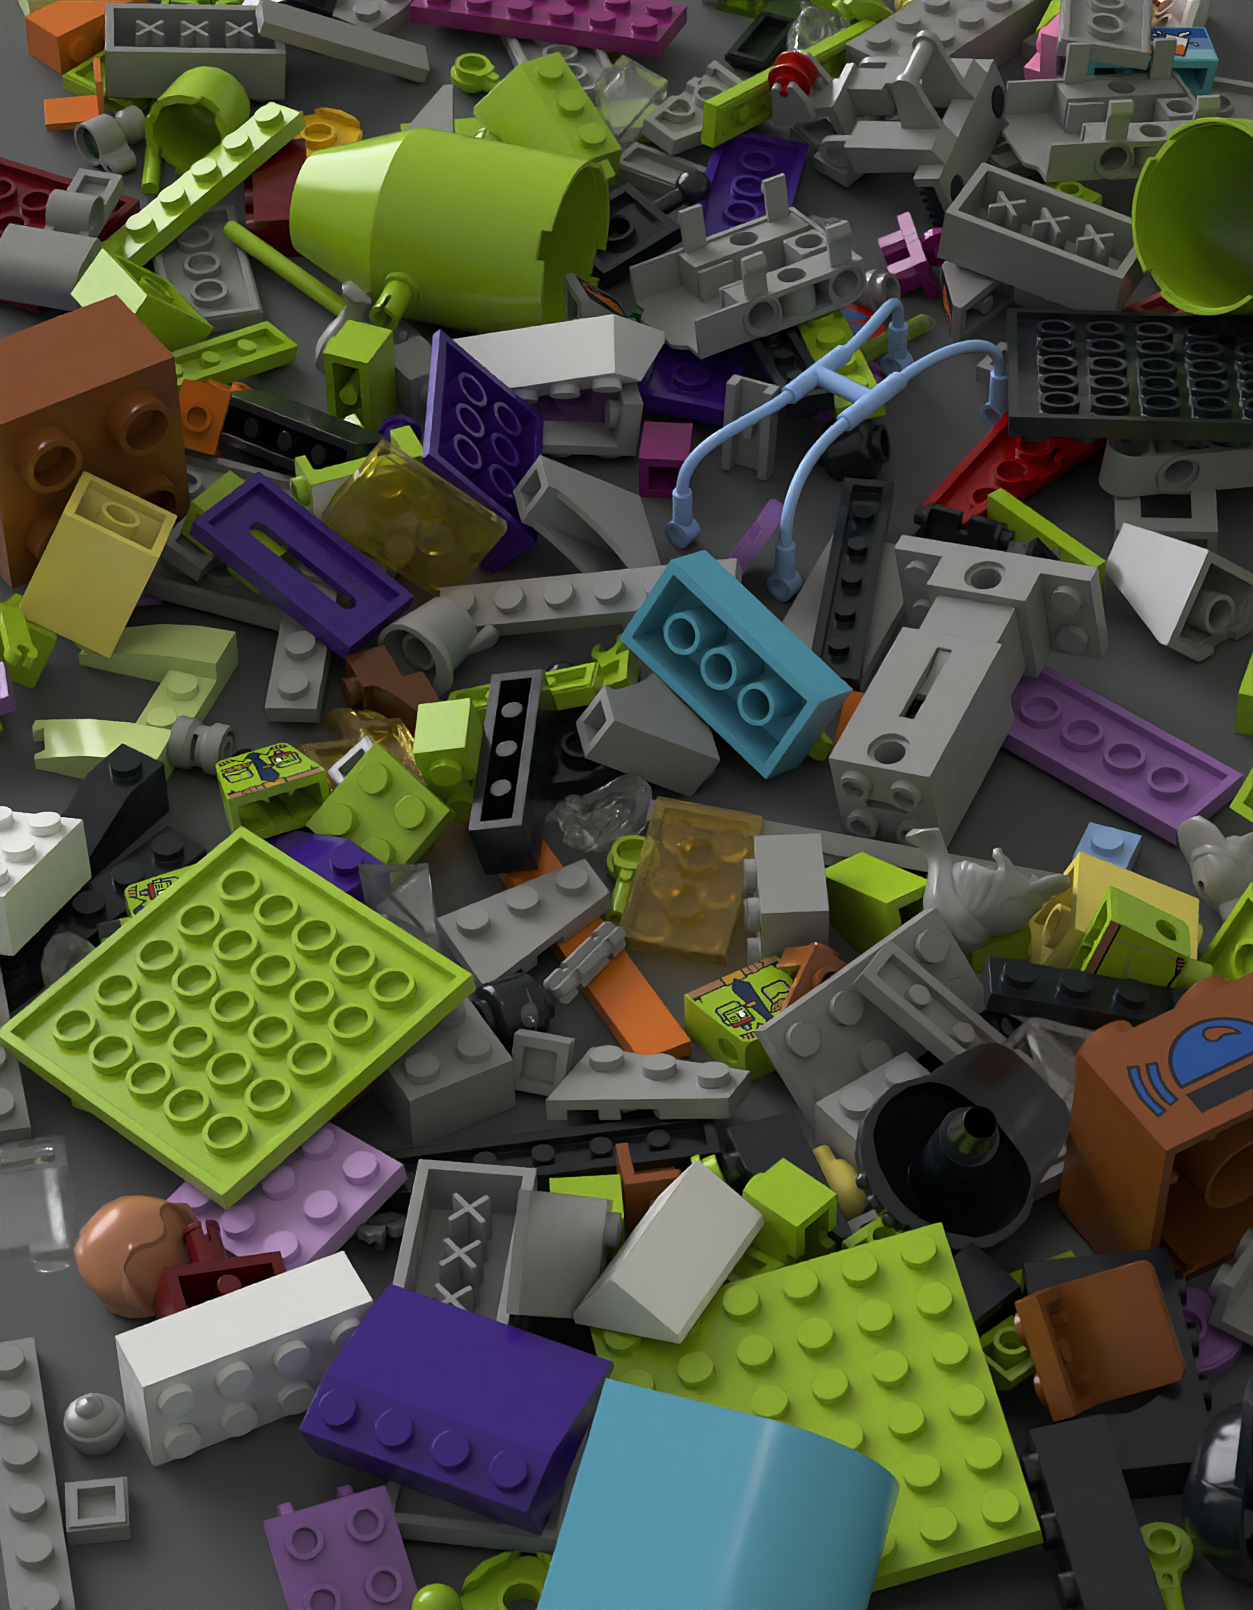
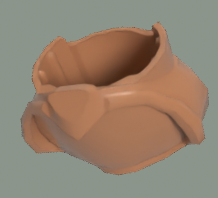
[74,1195,198,1318]

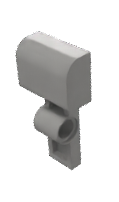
[0,168,125,311]

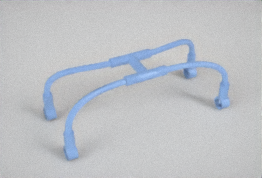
[665,298,1008,602]

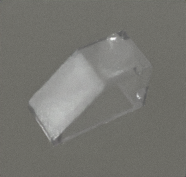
[594,55,667,154]

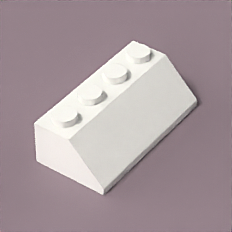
[452,314,665,405]

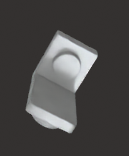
[542,382,643,459]

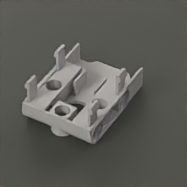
[1002,37,1221,182]
[629,173,866,359]

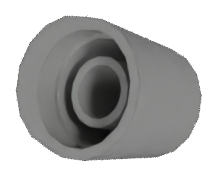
[377,597,499,697]

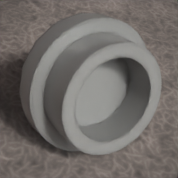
[855,269,901,313]
[63,1393,126,1455]

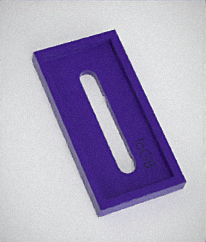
[189,471,414,660]

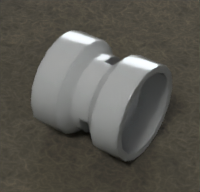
[168,715,237,776]

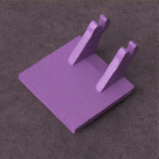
[263,1484,418,1610]

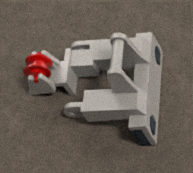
[767,30,1006,227]

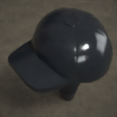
[854,1042,1071,1255]
[1182,1372,1253,1589]

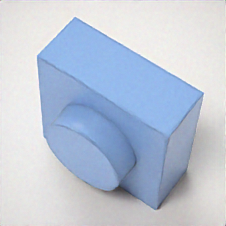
[1072,822,1142,871]

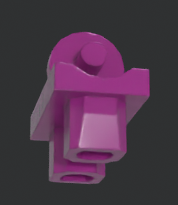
[878,211,945,300]

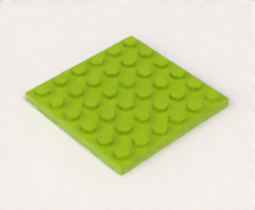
[0,826,476,1210]
[589,1222,1044,1592]

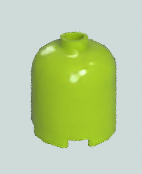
[144,66,251,175]

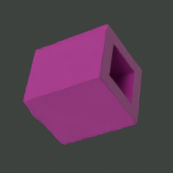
[638,421,693,499]

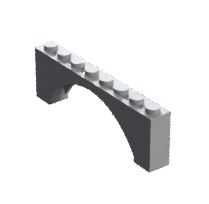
[513,455,720,797]

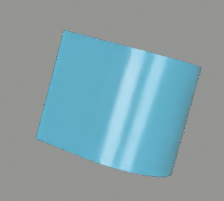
[537,1378,899,1610]

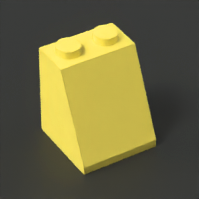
[18,471,177,659]
[1027,851,1203,969]

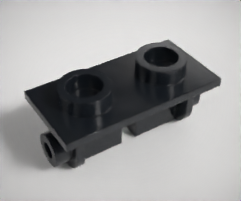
[912,502,1018,554]

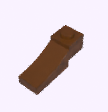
[340,645,441,745]

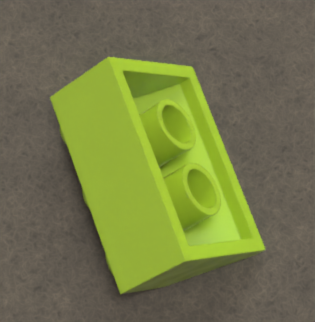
[473,52,622,187]

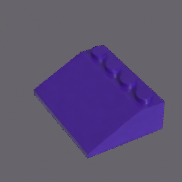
[422,329,544,574]
[299,1283,614,1536]

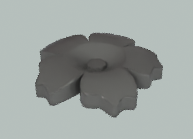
[353,1211,407,1250]

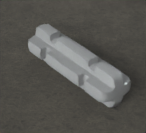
[543,921,626,1007]

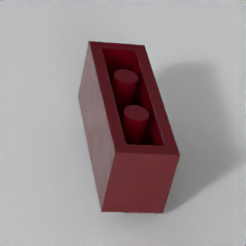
[244,138,307,258]

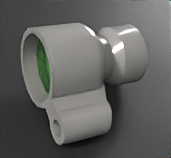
[74,105,146,175]

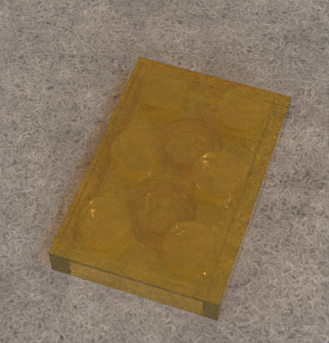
[322,438,507,597]
[619,796,765,967]

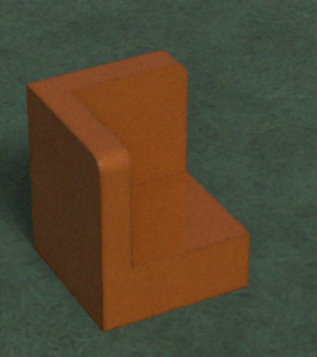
[616,1142,682,1232]

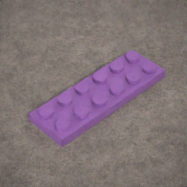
[1002,665,1243,846]

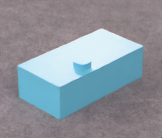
[619,550,853,779]

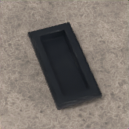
[725,11,802,74]

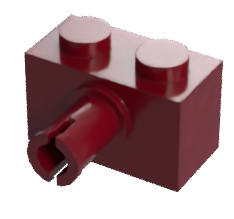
[152,1220,286,1320]

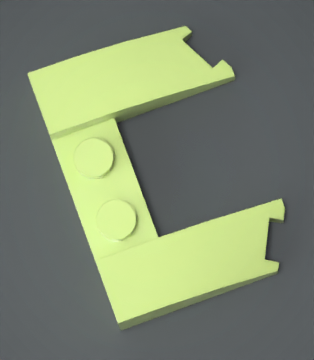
[32,624,239,781]

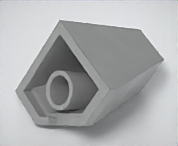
[1105,522,1253,662]

